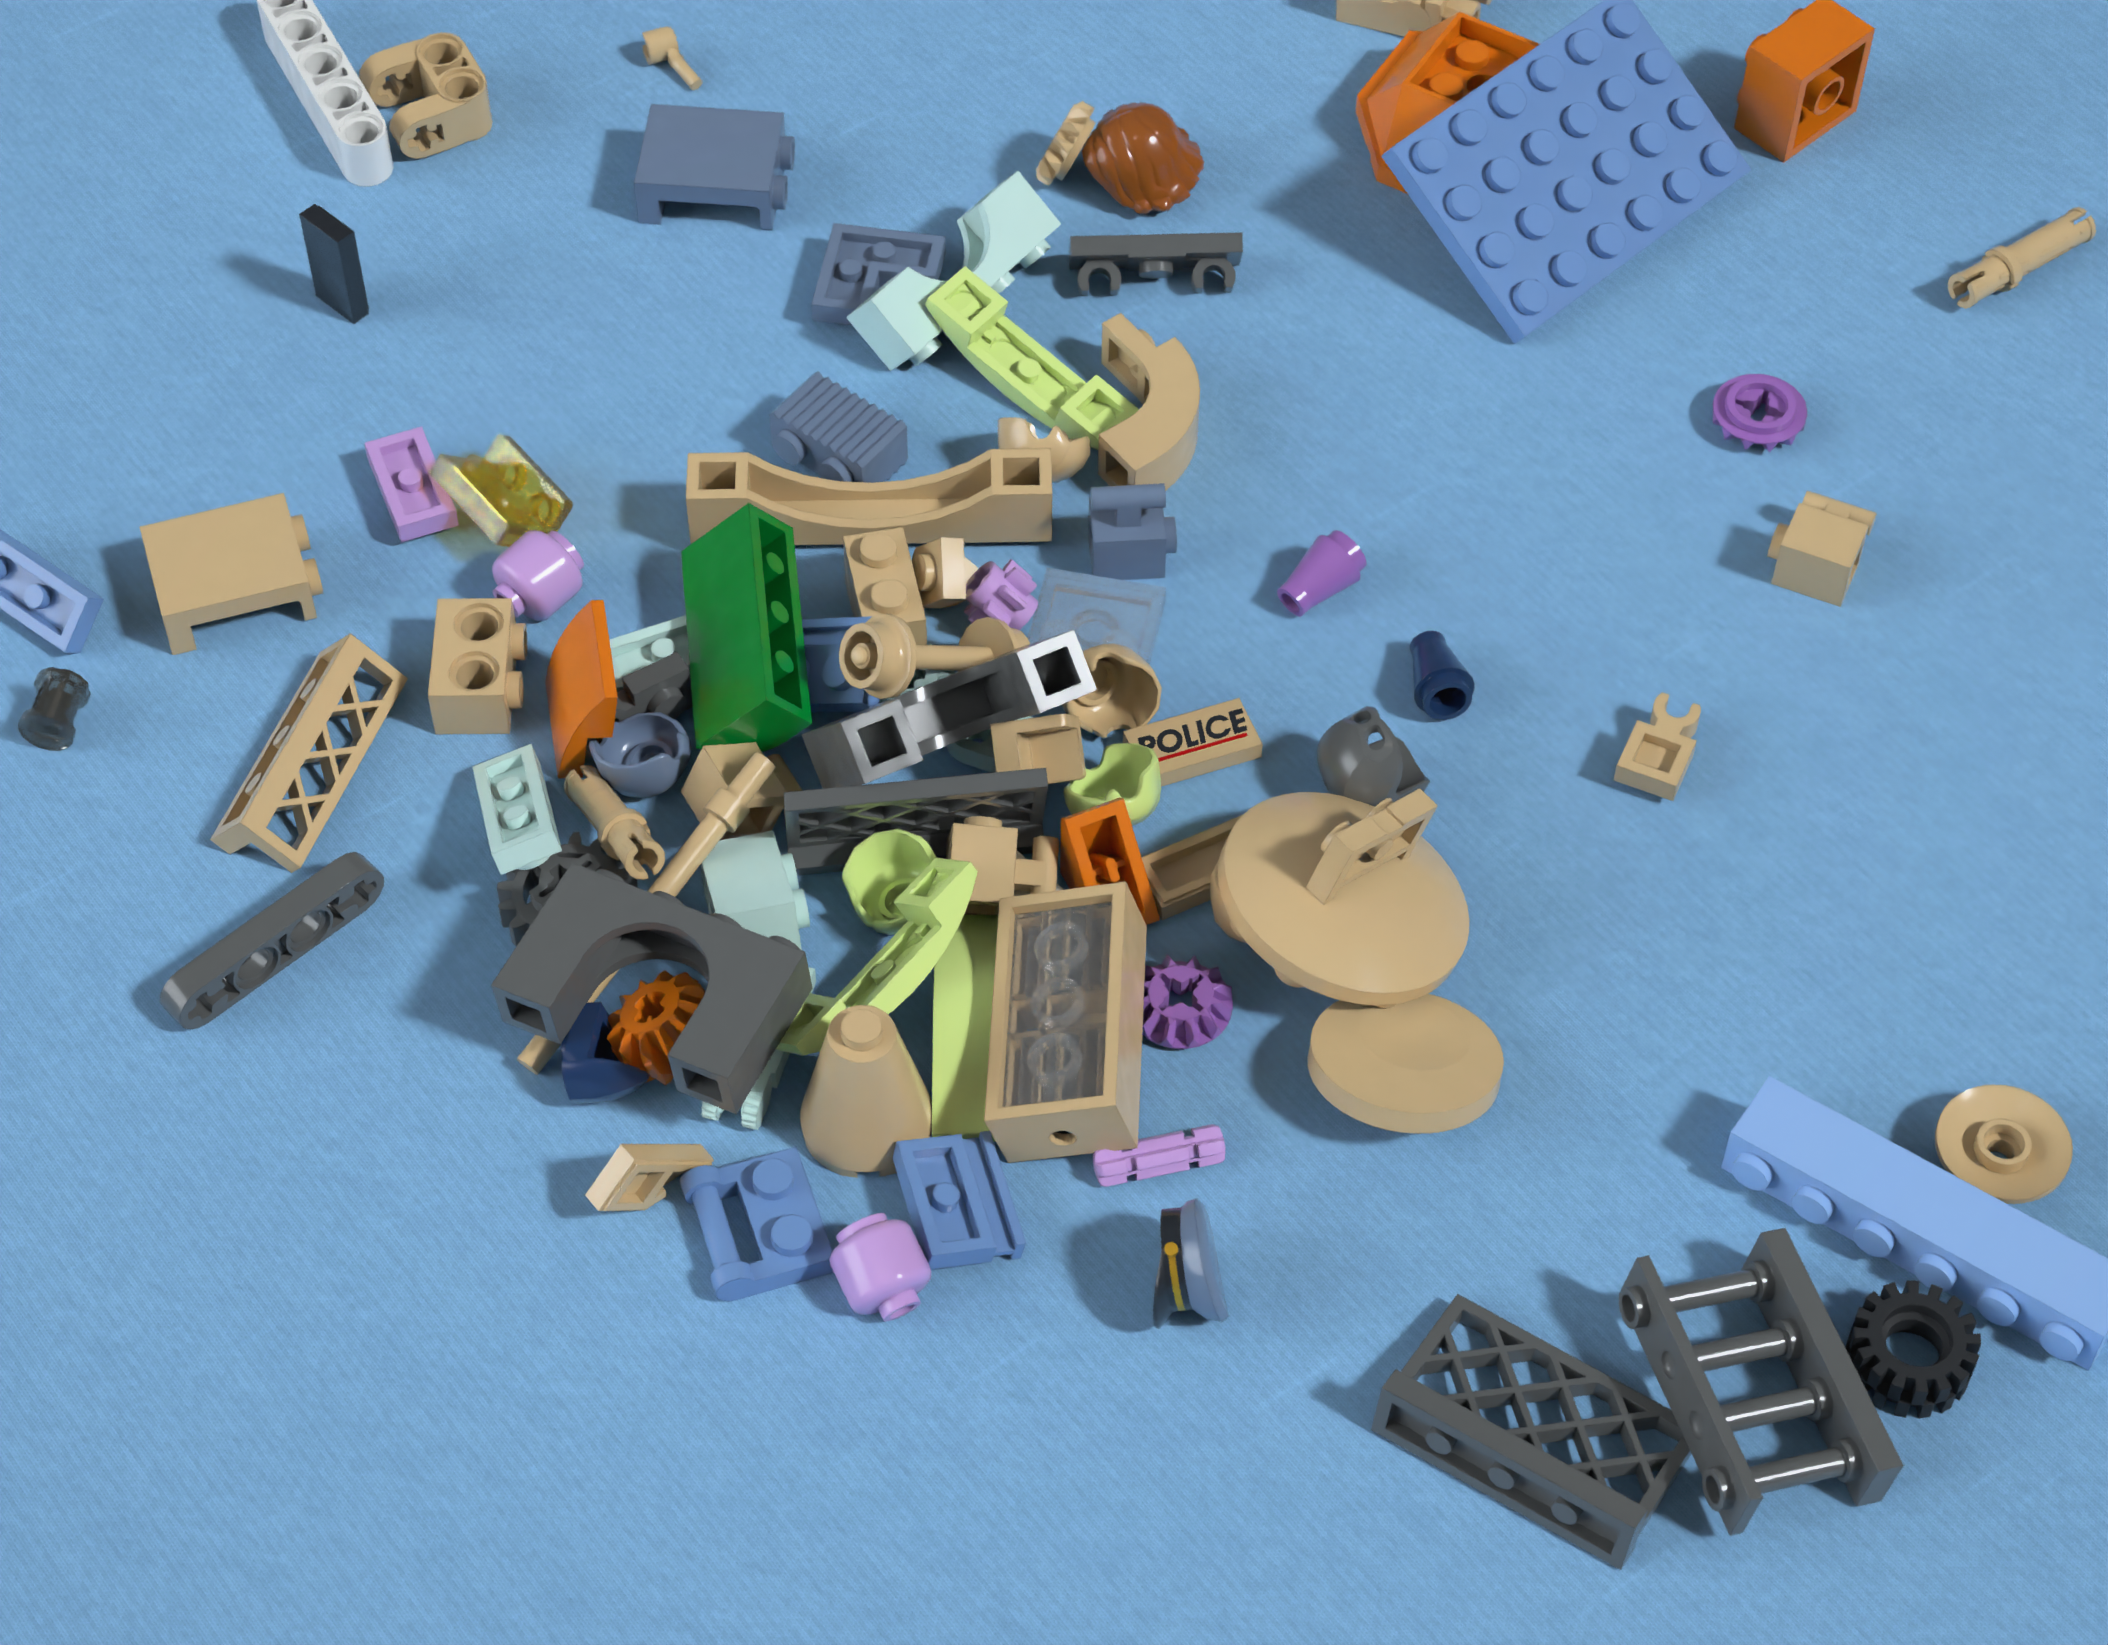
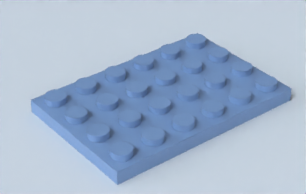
[1381,0,1752,344]

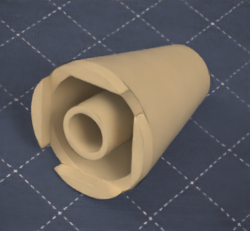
[800,1005,932,1178]

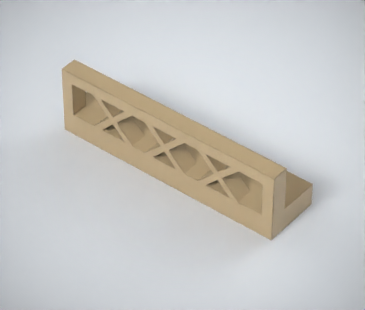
[210,633,408,873]

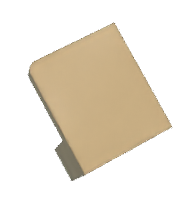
[990,713,1086,784]

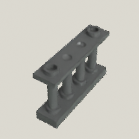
[1618,1228,1904,1536]

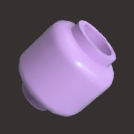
[492,530,584,621]
[829,1213,932,1321]

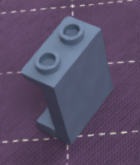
[634,104,795,230]

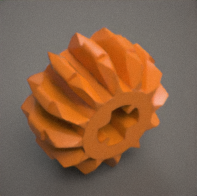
[607,970,706,1086]

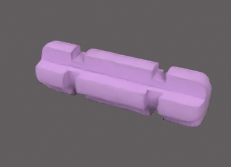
[1093,1124,1226,1187]

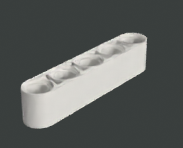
[257,0,394,187]

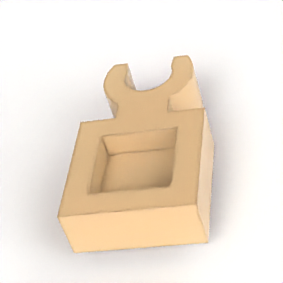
[1613,692,1701,801]

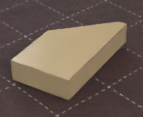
[585,1144,714,1211]

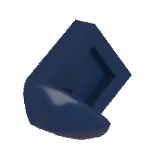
[561,1002,650,1103]

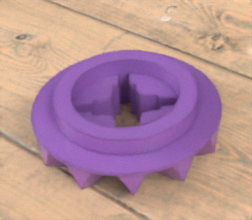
[1713,374,1807,452]
[1142,954,1233,1049]

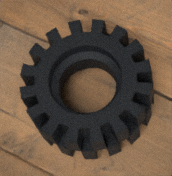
[1846,1280,1981,1419]

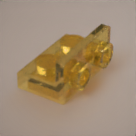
[429,434,573,547]

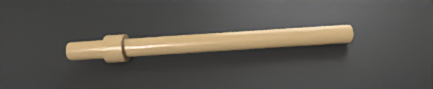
[517,752,776,1075]

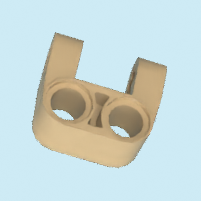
[359,32,493,159]

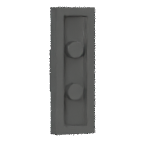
[1069,232,1243,296]

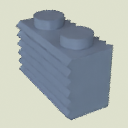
[769,371,908,483]

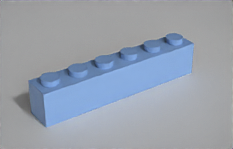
[1721,1076,2108,1371]

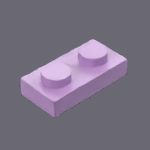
[364,426,459,542]

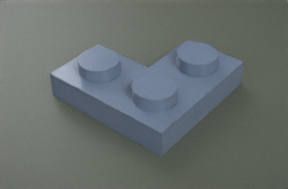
[811,223,946,325]

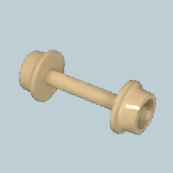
[839,614,1030,699]

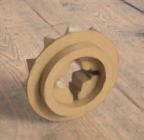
[1036,101,1096,186]

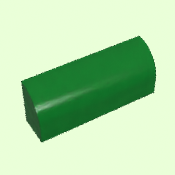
[681,503,812,752]

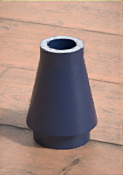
[1410,631,1475,720]

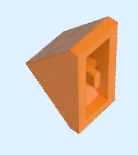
[1060,797,1160,925]

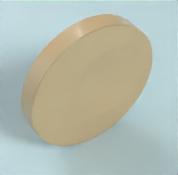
[1307,994,1504,1134]

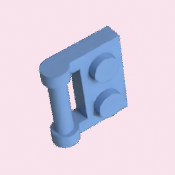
[679,1146,834,1301]

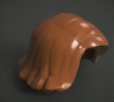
[1082,102,1204,214]

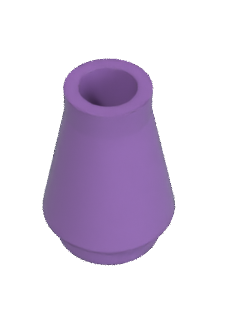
[1277,530,1367,617]

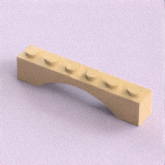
[686,448,1052,545]

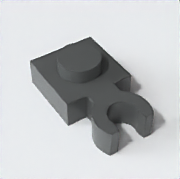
[596,652,693,744]

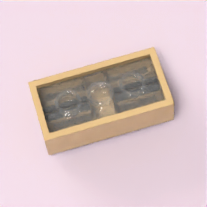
[984,881,1147,1163]

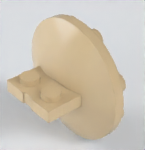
[1217,788,1469,1008]

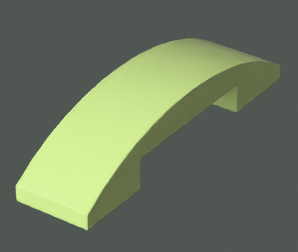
[926,266,1139,450]
[776,858,978,1055]
[932,915,998,1142]

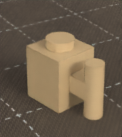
[1767,490,1877,607]
[681,742,803,840]
[946,816,1059,915]

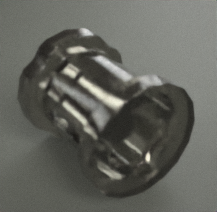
[18,667,91,751]

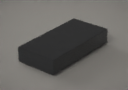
[299,203,369,324]

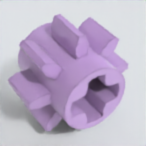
[964,559,1038,630]

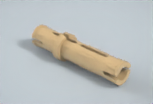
[1948,207,2096,308]
[564,765,665,880]

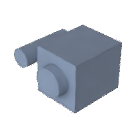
[1088,483,1177,582]

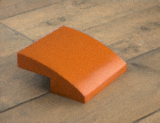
[545,600,618,779]

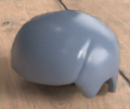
[589,712,691,798]

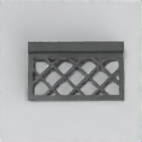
[783,768,1048,876]
[1371,1294,1692,1570]

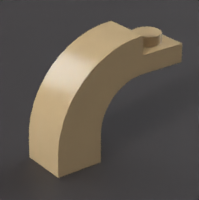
[1098,313,1200,491]

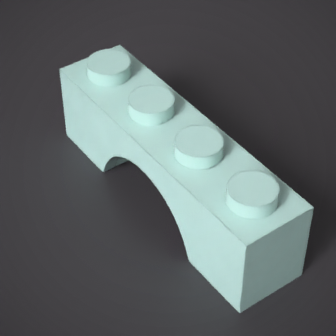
[846,171,1061,371]

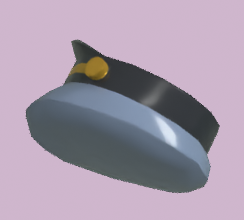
[1153,1198,1229,1329]

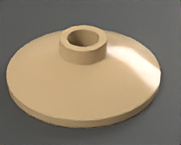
[1935,1084,2073,1204]

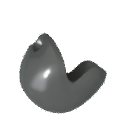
[1317,706,1430,807]

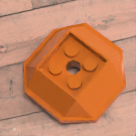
[1356,11,1540,194]

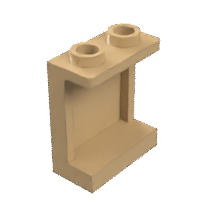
[140,493,324,655]

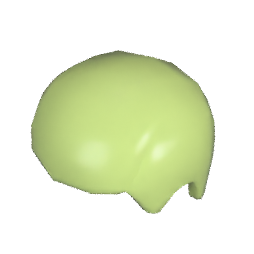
[1063,743,1161,826]
[842,828,937,935]

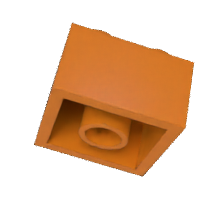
[1734,0,1875,163]

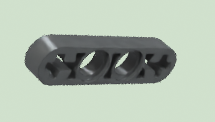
[160,852,384,1030]

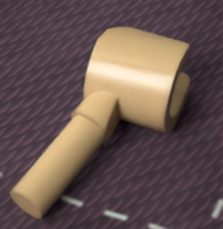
[642,27,702,90]

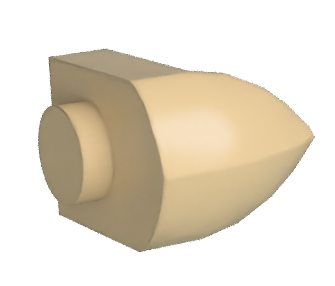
[912,537,978,608]

